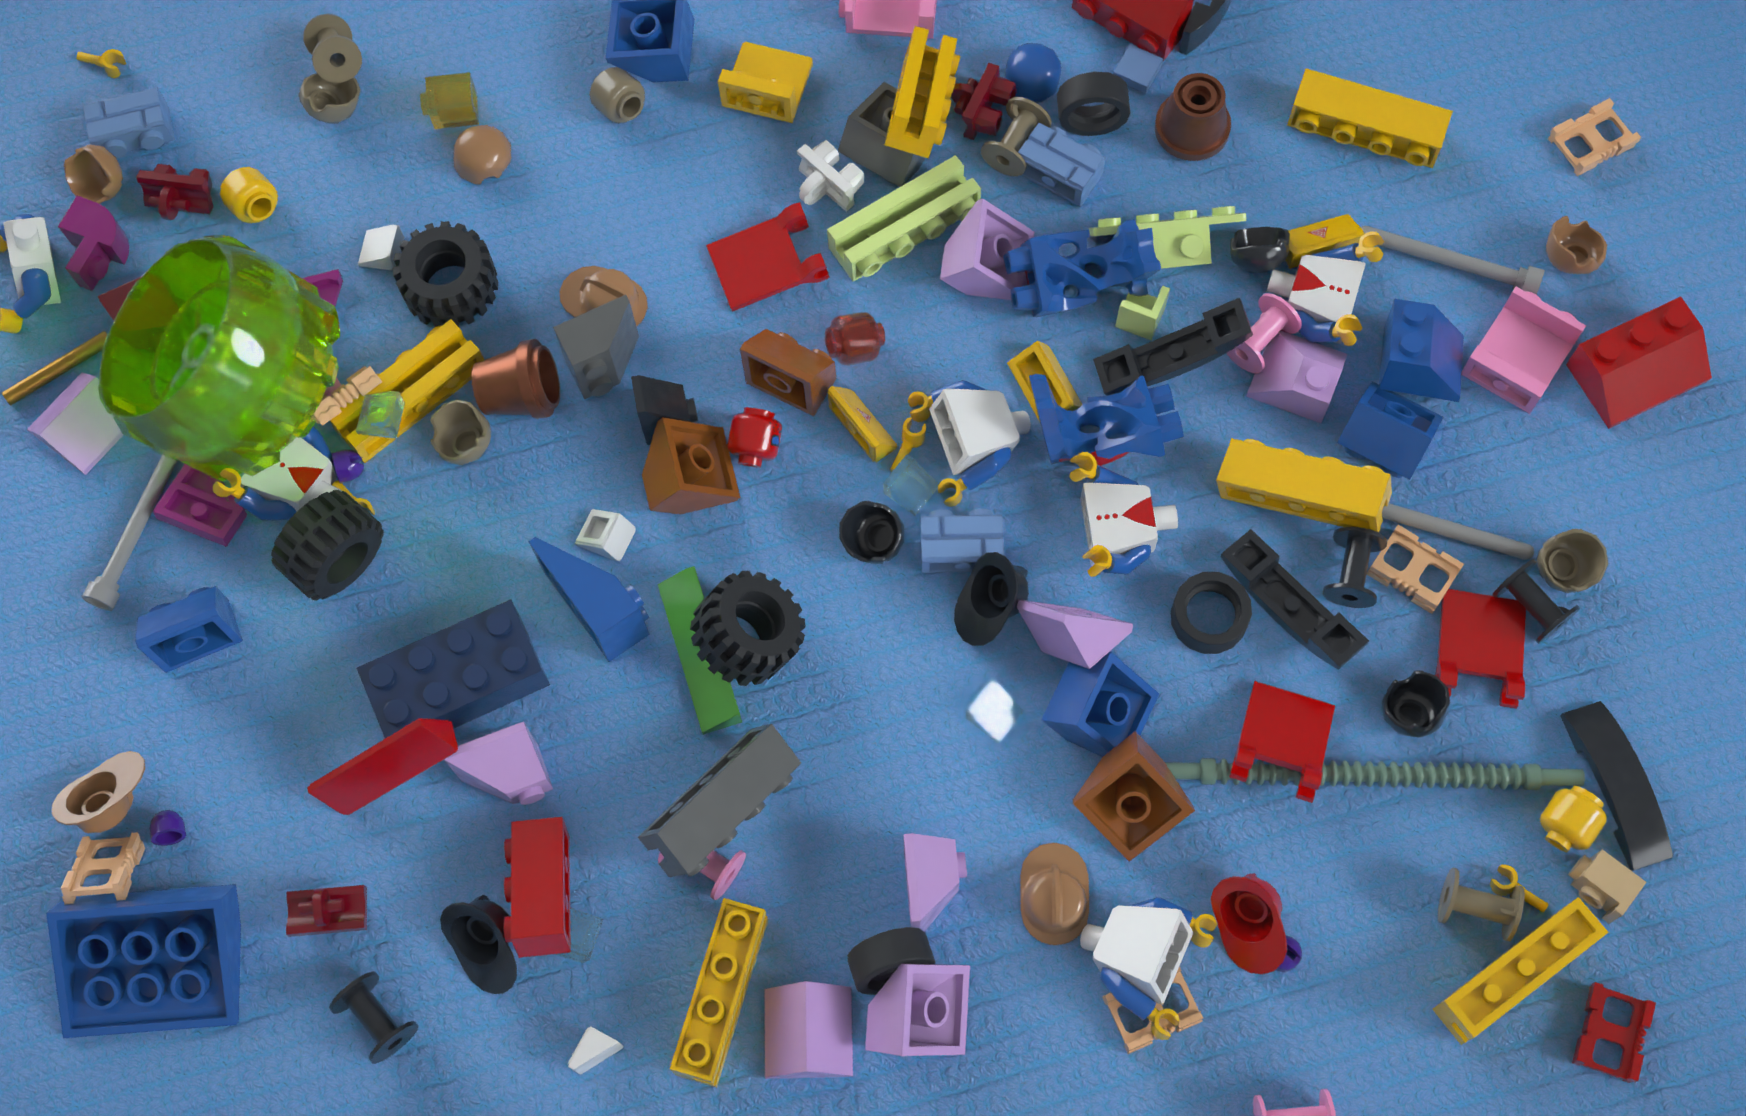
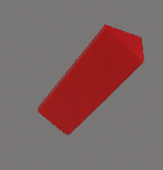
[307,718,458,815]

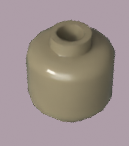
[589,67,645,123]

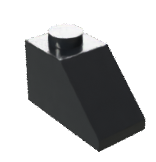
[631,375,698,445]

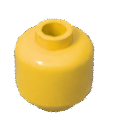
[220,167,278,224]
[1540,786,1607,852]

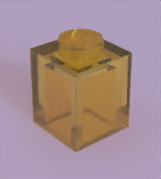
[420,72,479,129]

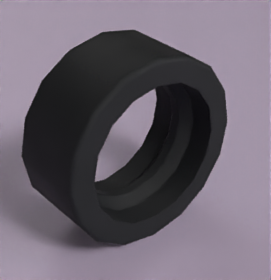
[1057,72,1131,136]
[1171,572,1252,654]
[847,927,935,995]

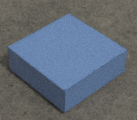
[1113,44,1163,94]

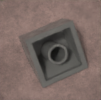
[838,82,948,187]
[553,295,639,400]

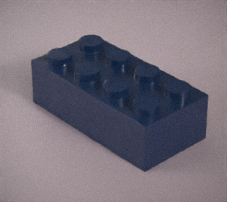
[356,599,550,738]

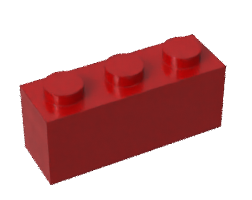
[504,816,571,958]

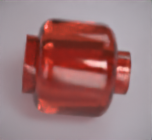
[825,312,885,366]

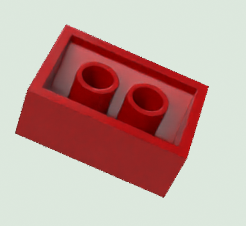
[1072,0,1194,62]
[1566,296,1712,429]

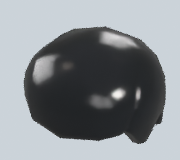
[1230,227,1290,273]
[839,501,904,564]
[1382,671,1450,738]

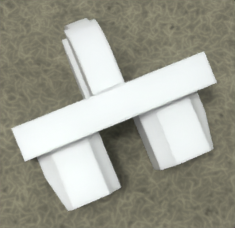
[797,140,864,212]

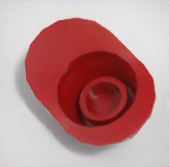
[1211,873,1287,975]

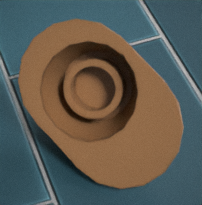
[559,266,648,327]
[52,751,145,833]
[1020,843,1089,945]

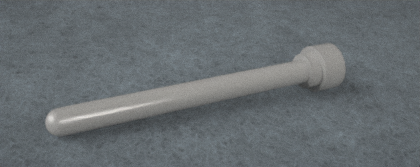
[1361,226,1545,295]
[82,435,185,611]
[1382,503,1534,560]

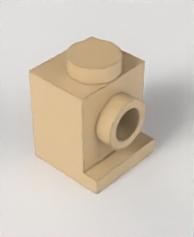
[1568,849,1647,924]

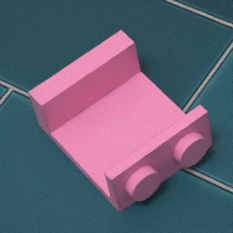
[839,0,937,39]
[1462,287,1586,414]

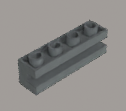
[638,723,801,877]

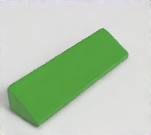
[658,566,742,735]

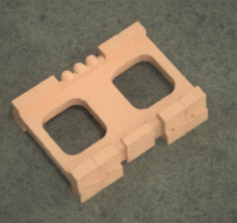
[1548,98,1641,177]
[306,366,382,426]
[1367,525,1464,614]
[61,832,145,905]
[1102,967,1203,1054]

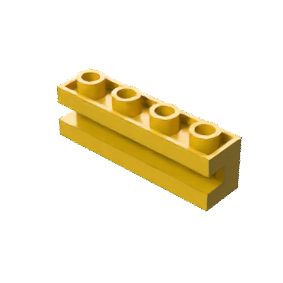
[884,26,960,158]
[1287,68,1453,168]
[330,319,484,463]
[1216,438,1392,533]
[1432,897,1609,1045]
[670,898,769,1088]

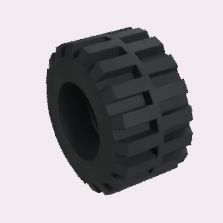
[393,221,499,328]
[271,490,384,601]
[690,571,806,686]

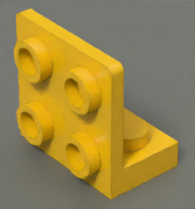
[718,42,813,123]

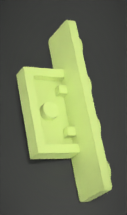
[1089,206,1247,269]

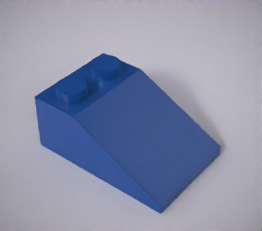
[529,537,650,662]

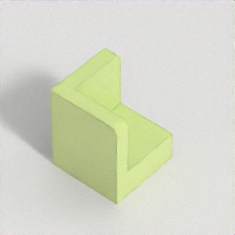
[1115,286,1170,340]

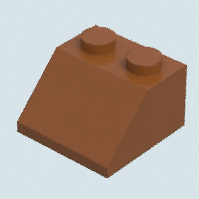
[740,329,836,416]

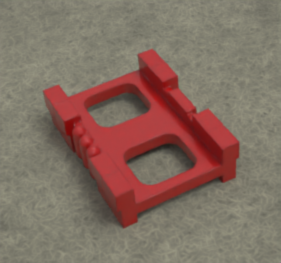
[1572,982,1656,1083]

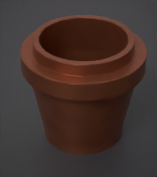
[1155,73,1231,161]
[472,339,560,419]

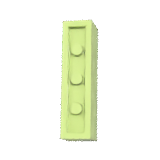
[827,155,981,282]

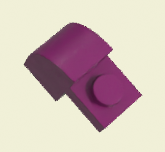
[58,195,129,291]

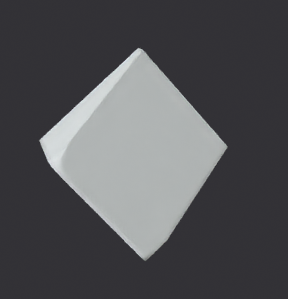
[358,225,405,270]
[575,509,636,561]
[568,1026,623,1075]

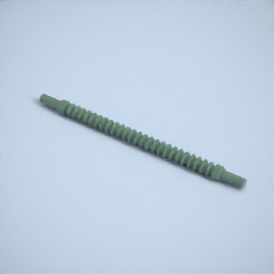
[1165,758,1585,790]

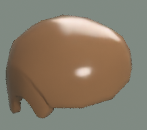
[453,125,511,184]
[64,144,123,204]
[1546,216,1608,274]

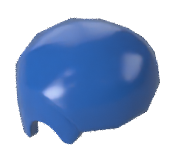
[1005,43,1061,102]

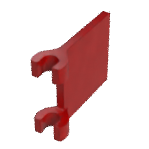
[706,202,830,312]
[1435,589,1526,709]
[1229,681,1335,803]

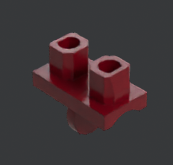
[951,63,1016,140]
[136,164,214,220]
[286,885,367,937]

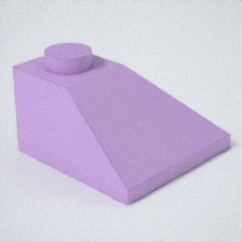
[940,198,1034,300]
[1246,330,1347,423]
[444,721,553,805]
[904,833,967,932]
[865,964,970,1056]

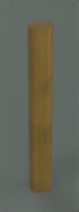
[1,330,113,405]

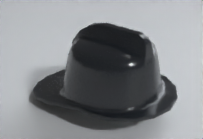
[954,552,1029,646]
[440,895,517,994]

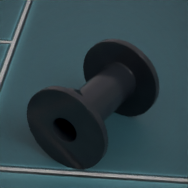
[1322,527,1387,608]
[1492,559,1580,644]
[329,971,419,1064]

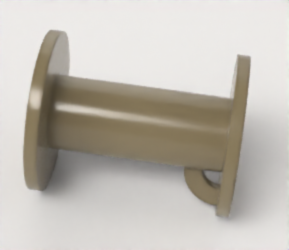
[303,14,362,83]
[981,97,1051,176]
[1438,867,1525,942]

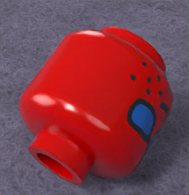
[727,407,782,468]

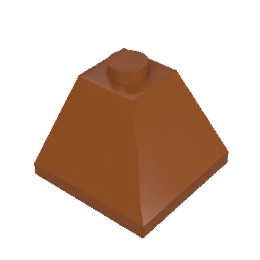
[642,417,741,515]
[1073,731,1195,862]

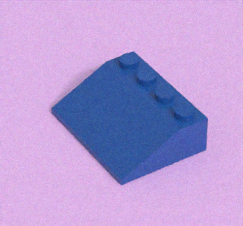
[46,884,241,1038]

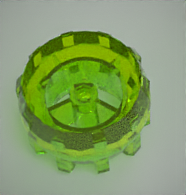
[98,235,340,481]

